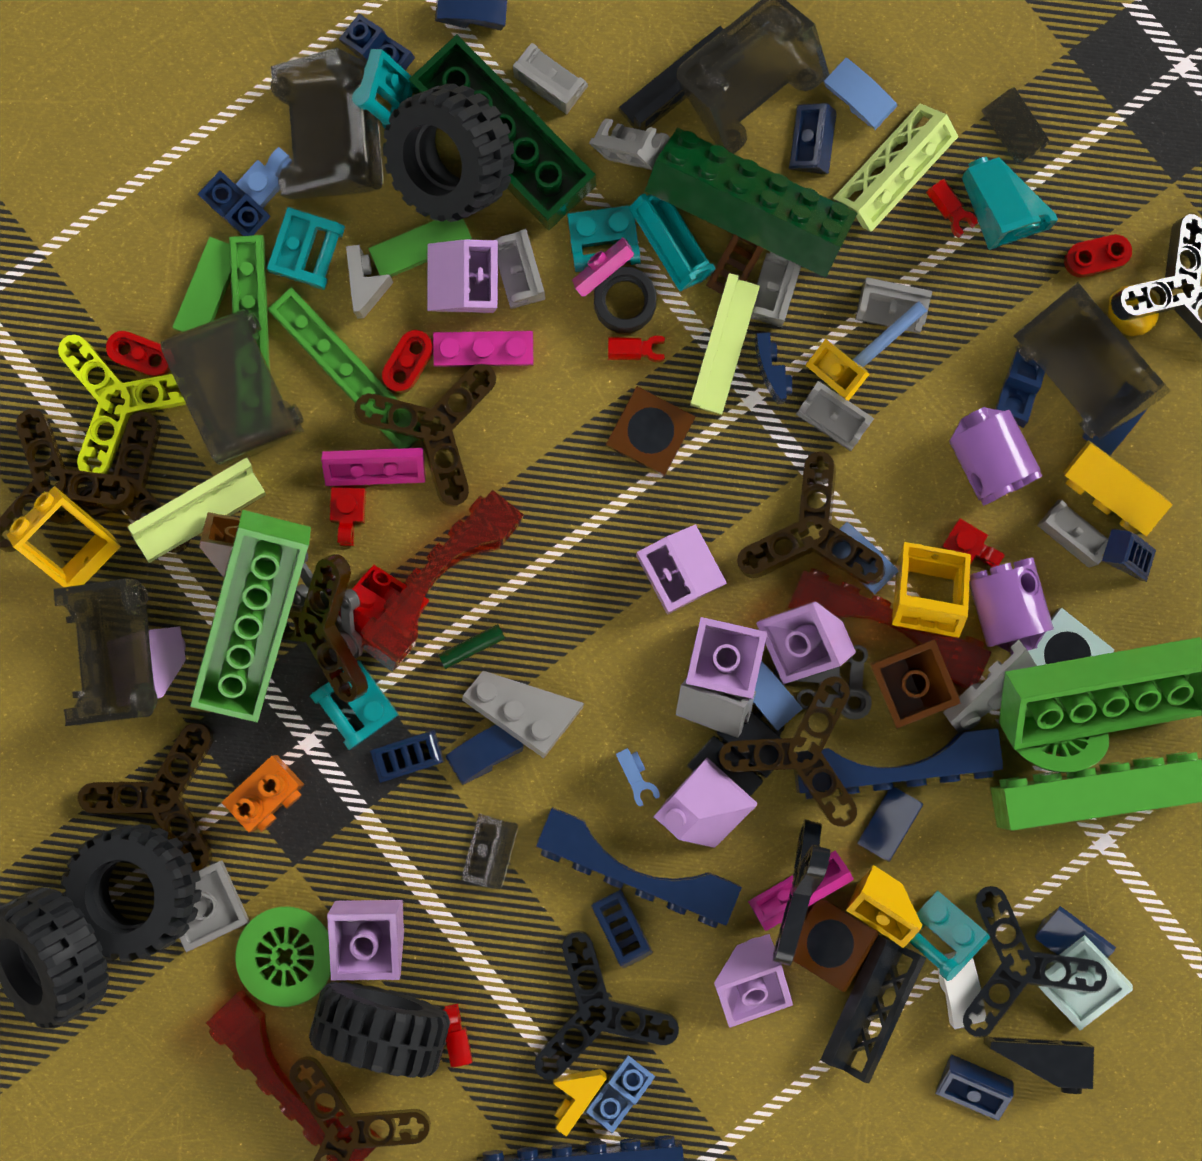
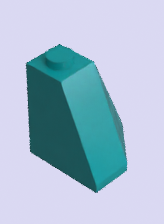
[962,157,1058,250]

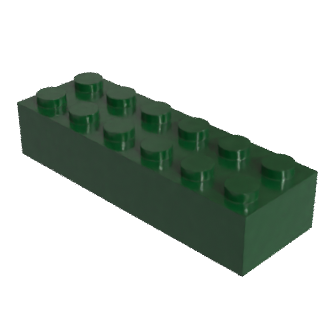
[409,34,596,231]
[644,127,857,278]

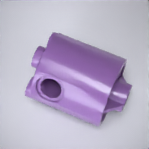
[949,407,1042,506]
[969,557,1054,655]

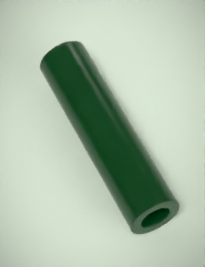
[438,624,506,669]

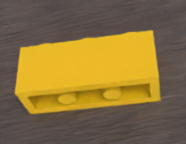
[1063,440,1173,537]

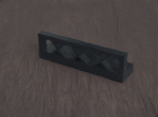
[619,26,743,131]
[820,935,926,1084]

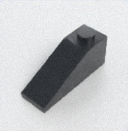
[984,1036,1094,1094]

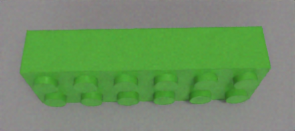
[190,510,311,723]
[999,637,1202,750]
[990,752,1202,831]

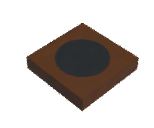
[606,386,696,477]
[793,898,879,992]

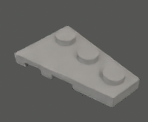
[943,640,1037,733]
[462,671,584,758]

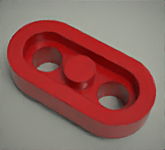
[1064,234,1132,278]
[382,330,433,394]
[106,331,173,377]

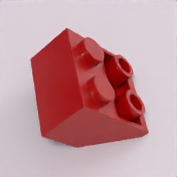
[338,564,429,663]

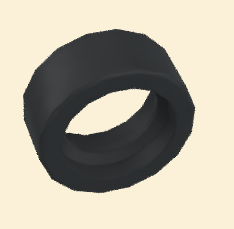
[594,267,656,333]

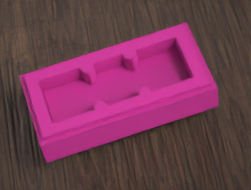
[572,237,634,297]

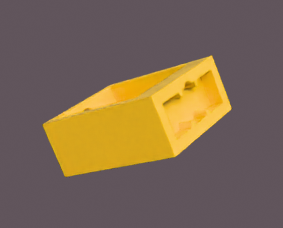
[7,486,121,595]
[892,542,971,638]

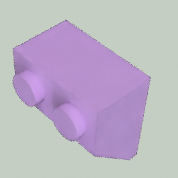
[327,900,404,980]

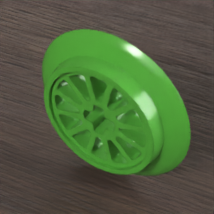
[1016,733,1109,773]
[235,907,331,1007]

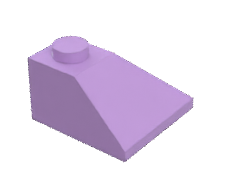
[756,601,856,684]
[686,617,768,699]
[110,627,186,708]
[654,758,758,848]
[714,934,793,1028]

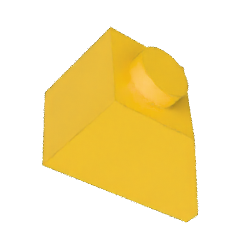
[846,865,922,948]

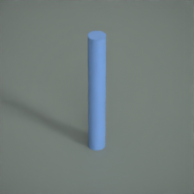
[852,301,928,367]

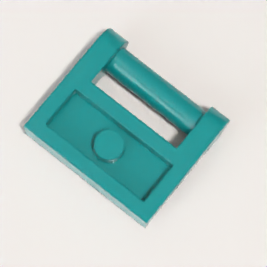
[352,49,413,129]
[567,205,641,273]
[267,207,345,290]
[310,660,399,750]
[909,890,991,981]

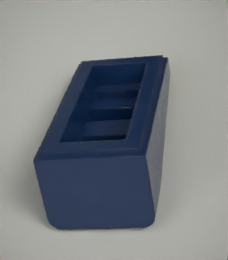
[1102,529,1156,582]
[370,730,445,783]
[591,889,653,968]

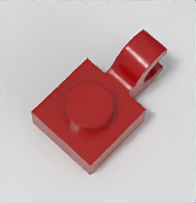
[330,487,366,546]
[941,518,1005,567]

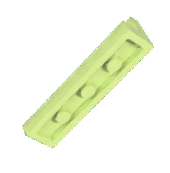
[833,103,959,232]
[690,273,760,415]
[127,457,266,563]

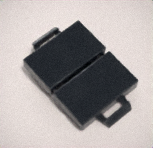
[686,711,785,797]

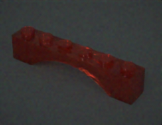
[360,490,524,672]
[785,568,992,689]
[206,990,382,1161]

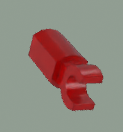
[926,179,978,238]
[608,335,665,363]
[443,1003,473,1067]

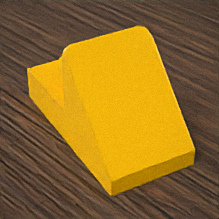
[805,339,870,401]
[553,1069,607,1137]

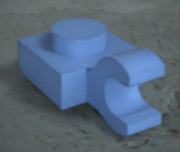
[236,147,292,208]
[616,748,660,806]

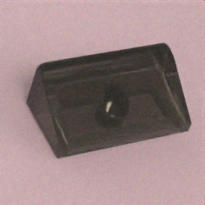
[982,87,1049,165]
[461,813,518,889]

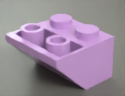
[427,239,498,313]
[636,524,727,615]

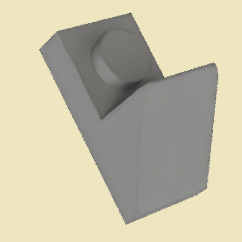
[346,245,393,319]

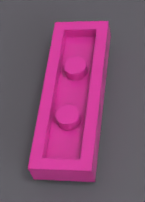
[433,331,534,367]
[321,448,426,486]
[748,850,854,931]

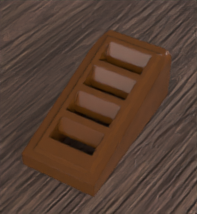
[706,234,764,295]

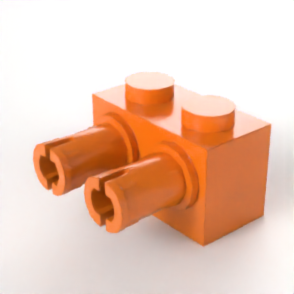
[221,755,304,832]

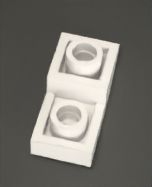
[938,952,986,1029]

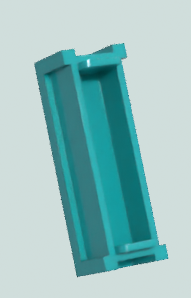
[629,193,716,292]

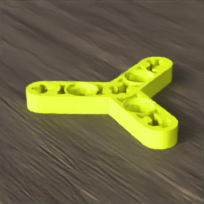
[58,335,199,474]

